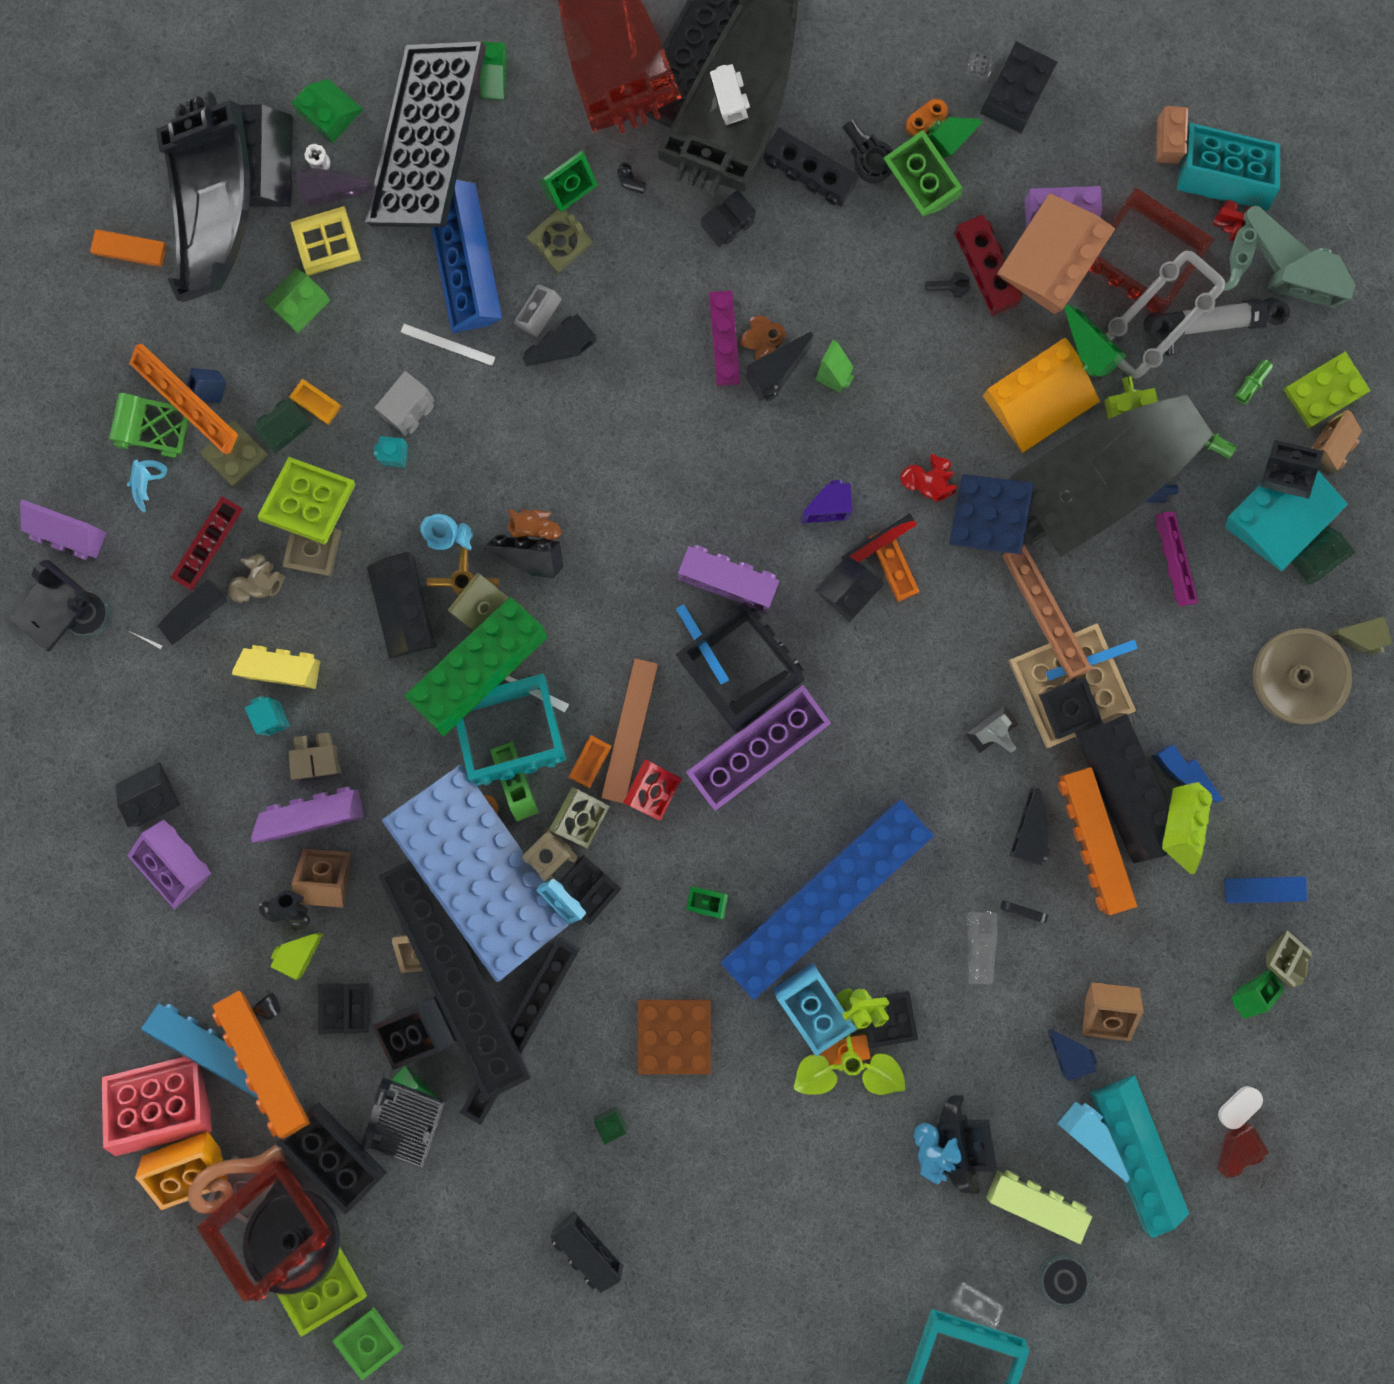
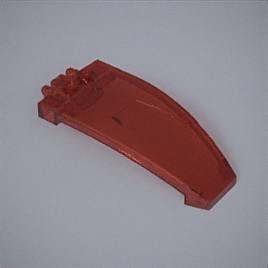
[558,0,681,134]

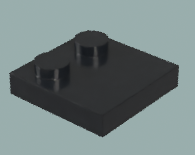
[1038,676,1102,739]

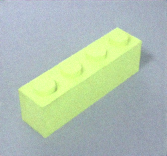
[986,1170,1092,1244]

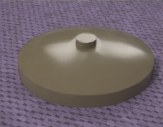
[1253,628,1352,725]

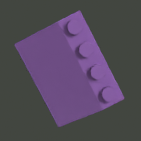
[251,786,365,842]

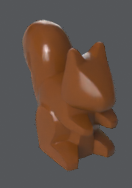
[507,509,562,540]

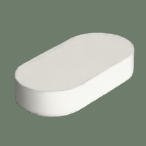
[1218,1086,1263,1129]

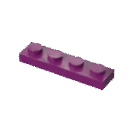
[709,290,740,386]
[1155,512,1199,607]

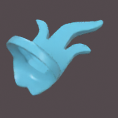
[127,460,167,512]

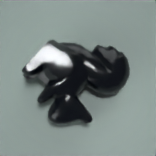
[259,890,310,931]

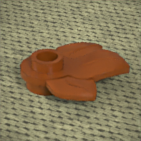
[740,316,786,361]

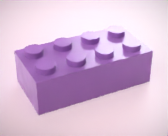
[678,545,780,613]

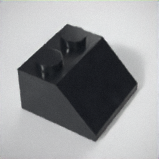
[815,556,885,622]
[116,762,180,827]

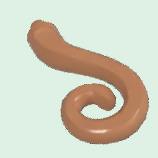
[188,1145,287,1214]

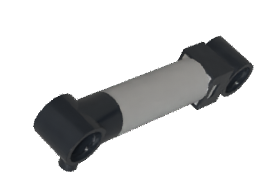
[1143,297,1290,356]

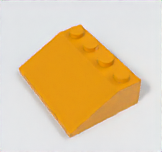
[983,337,1100,453]

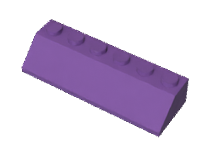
[686,684,831,811]

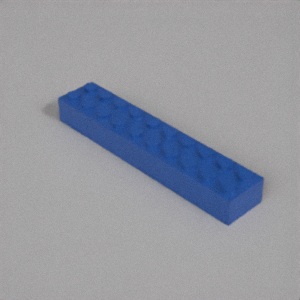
[720,800,934,1000]

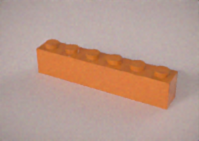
[1058,767,1138,915]
[212,990,310,1139]

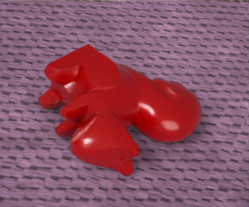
[900,454,957,502]

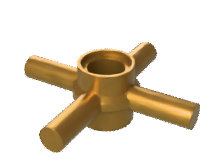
[427,546,499,596]

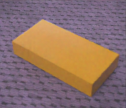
[289,379,342,425]

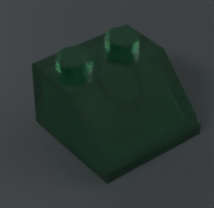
[1291,526,1356,585]

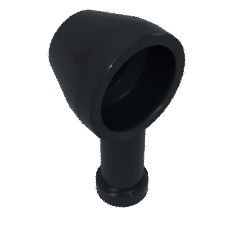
[252,992,281,1020]

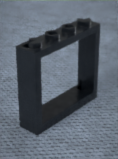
[676,602,805,732]

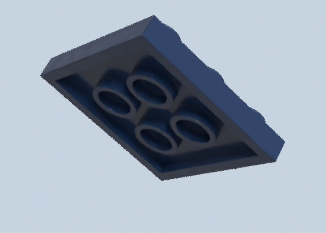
[949,474,1034,555]

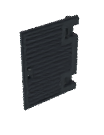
[361,1077,445,1168]

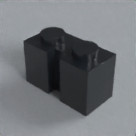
[701,190,756,247]

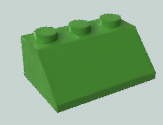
[884,130,963,217]

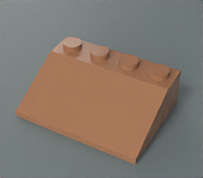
[997,193,1115,314]

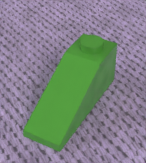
[816,340,855,393]
[490,741,539,821]

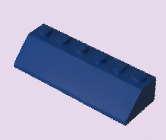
[431,180,502,333]

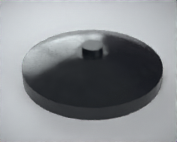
[243,1189,340,1295]

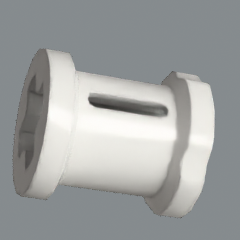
[304,144,331,173]

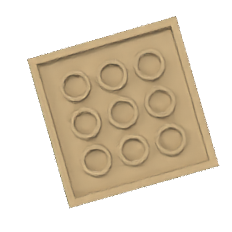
[1008,623,1136,748]

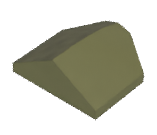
[1266,930,1312,988]

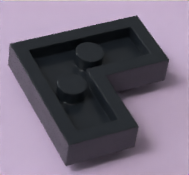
[866,990,918,1048]

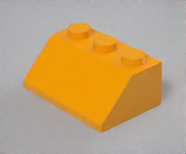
[135,1131,228,1210]

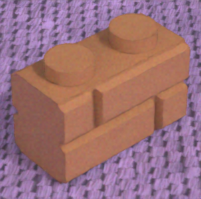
[1156,106,1188,164]

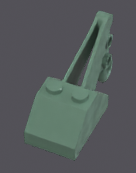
[1212,206,1356,308]

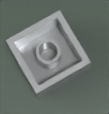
[374,371,435,436]

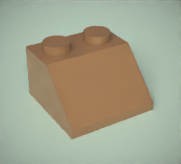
[1312,410,1362,475]
[292,849,351,908]
[1082,982,1144,1041]

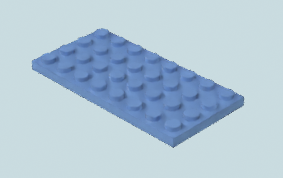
[381,764,569,982]

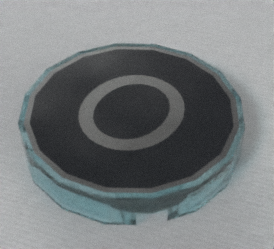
[68,589,111,637]
[1039,1254,1090,1307]

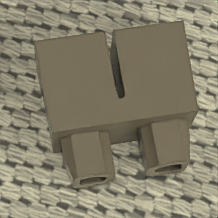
[289,733,342,780]

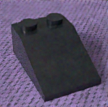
[746,331,813,402]

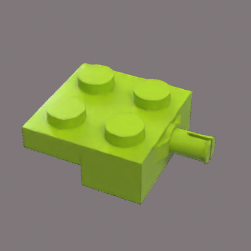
[1104,376,1158,419]

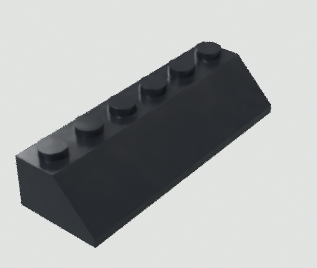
[1075,713,1169,863]

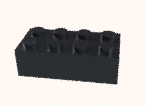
[277,1103,387,1215]

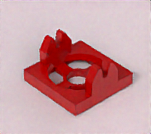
[623,759,682,821]

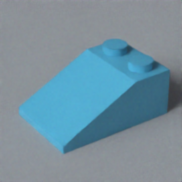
[773,963,856,1056]
[1058,1102,1130,1183]

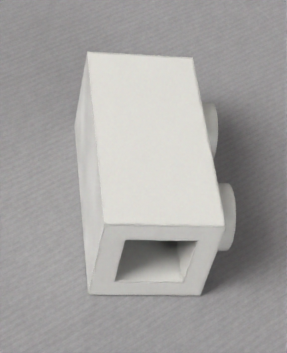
[710,64,750,125]

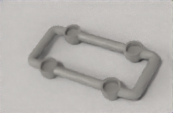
[1105,251,1225,379]

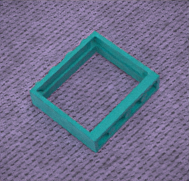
[456,674,567,786]
[906,1309,1030,1384]

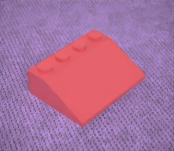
[102,1057,212,1156]

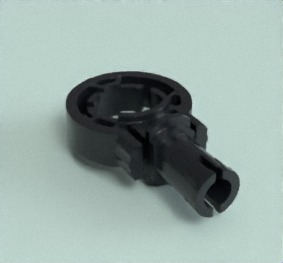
[842,118,893,184]

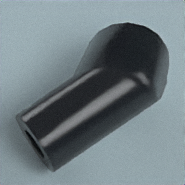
[617,163,646,194]

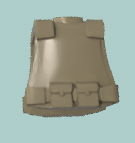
[521,828,578,882]

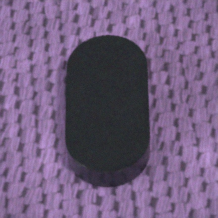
[1000,900,1049,924]

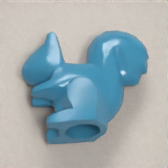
[913,1123,961,1184]

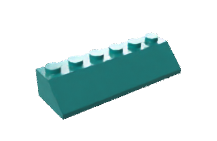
[1089,1075,1189,1238]

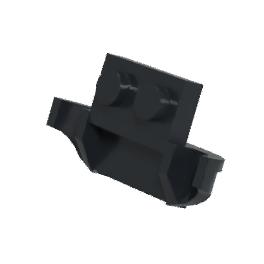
[937,1095,997,1194]

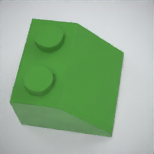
[264,268,330,334]

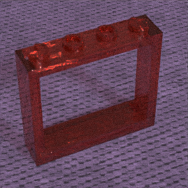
[1089,187,1214,313]
[196,1161,332,1302]

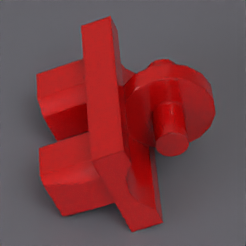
[1212,200,1251,242]

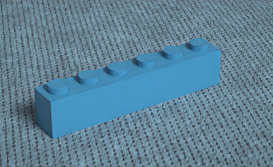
[141,1003,259,1100]

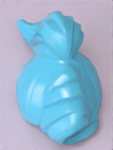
[420,514,473,550]

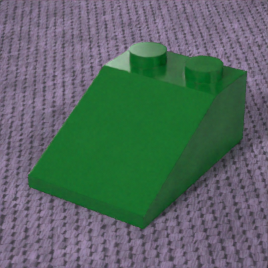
[1064,304,1127,377]

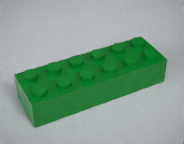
[404,597,548,737]

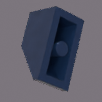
[1047,1029,1097,1081]

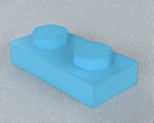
[536,878,586,924]

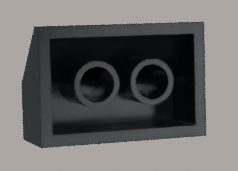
[551,1211,623,1293]

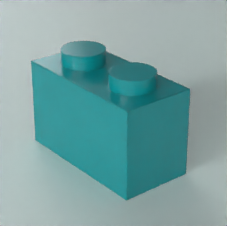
[244,696,291,736]

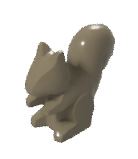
[228,554,286,603]

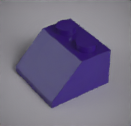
[801,480,853,524]

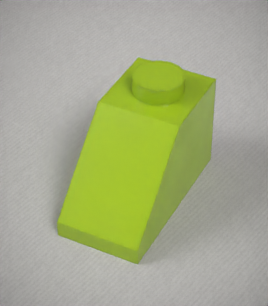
[270,932,324,980]

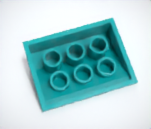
[1177,123,1280,211]
[1225,471,1348,572]

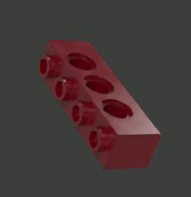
[954,214,1022,316]
[170,495,243,590]

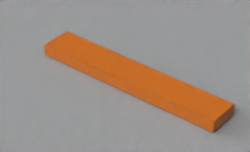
[129,344,238,454]

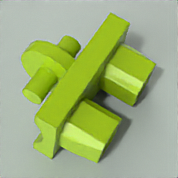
[842,989,890,1029]

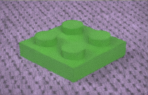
[332,1307,403,1381]

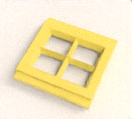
[291,206,361,276]

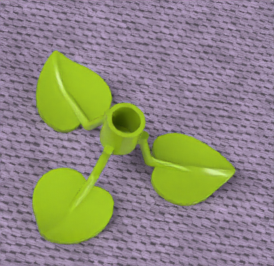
[794,988,905,1095]

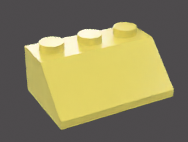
[232,645,320,689]

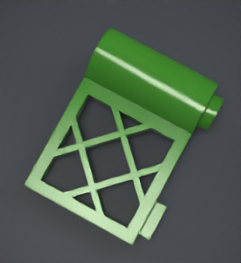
[109,393,189,458]

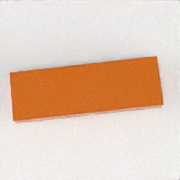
[90,229,167,267]
[869,533,920,602]

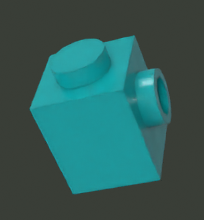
[374,436,408,468]

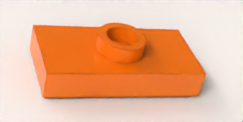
[568,735,612,789]
[820,1033,871,1066]

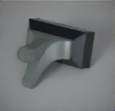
[965,706,1018,753]

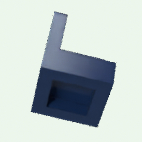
[187,368,226,403]

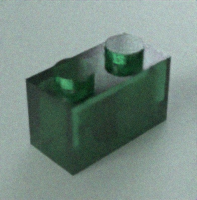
[252,398,312,454]

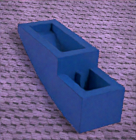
[1152,744,1223,803]
[1224,876,1308,903]

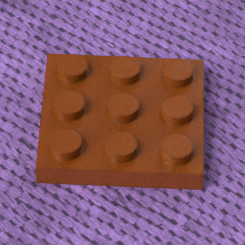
[638,999,711,1074]

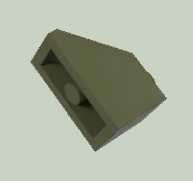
[1329,616,1393,655]

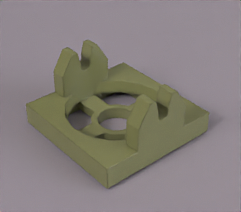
[526,210,593,273]
[549,787,610,849]

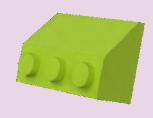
[1162,782,1212,874]

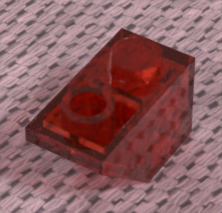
[1217,1123,1269,1178]

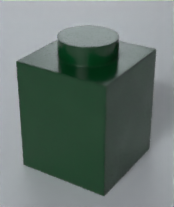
[593,1106,628,1145]

